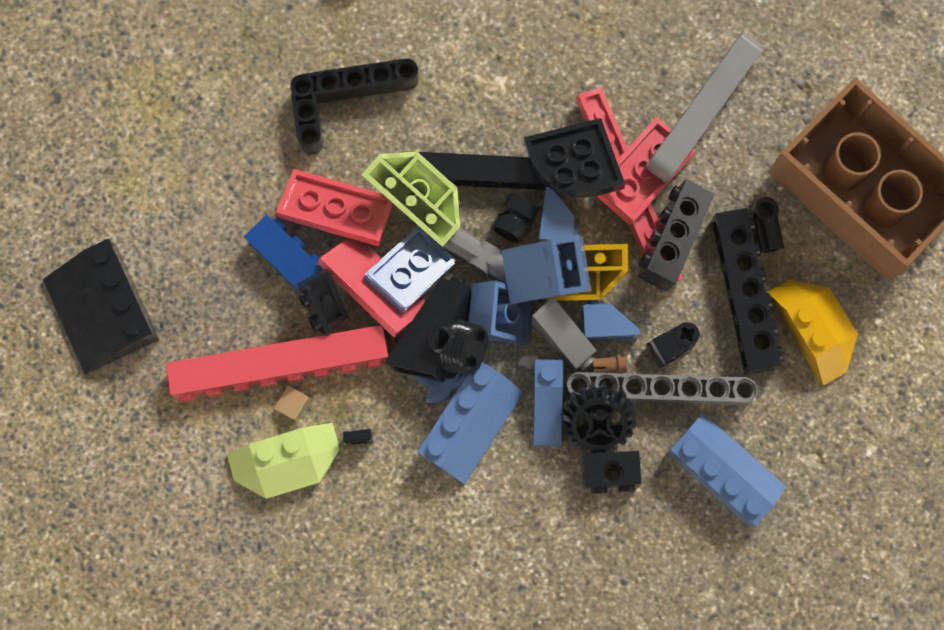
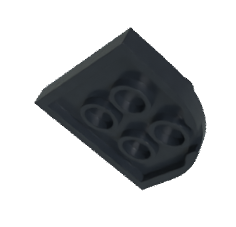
[524,118,625,198]

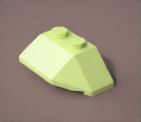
[361,151,460,247]
[227,423,340,499]

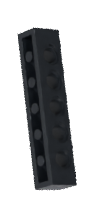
[711,208,784,375]

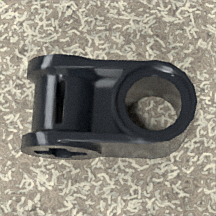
[646,322,700,368]

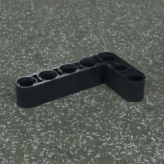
[290,58,419,155]

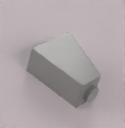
[531,297,596,373]

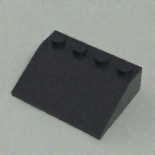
[43,238,160,375]

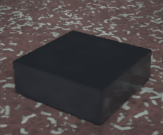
[343,429,373,445]

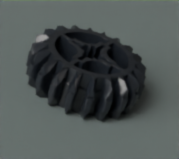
[561,382,636,453]

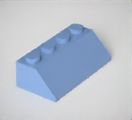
[418,362,524,485]
[666,413,786,528]

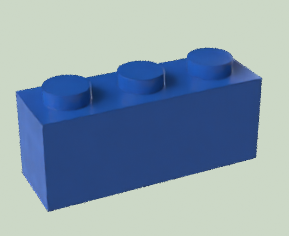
[244,214,323,293]

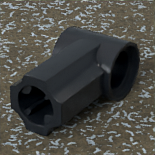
[749,197,784,253]

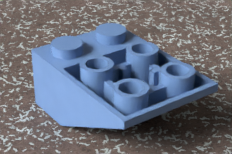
[501,235,591,304]

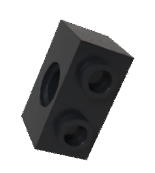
[582,451,642,494]

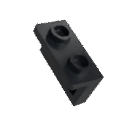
[297,269,349,336]

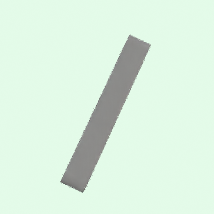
[645,31,764,183]
[565,372,758,405]

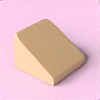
[274,386,311,422]

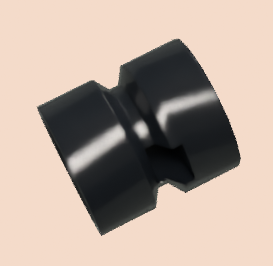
[491,194,539,244]

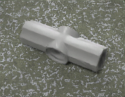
[444,229,507,284]

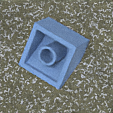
[469,281,532,345]

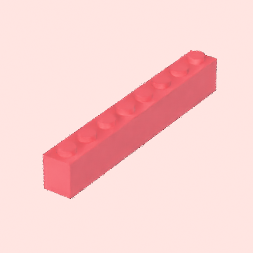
[166,325,389,402]

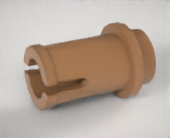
[593,354,627,374]

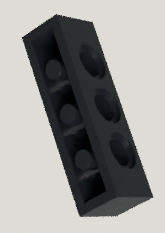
[638,179,714,292]

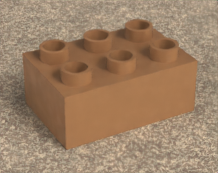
[768,77,944,281]

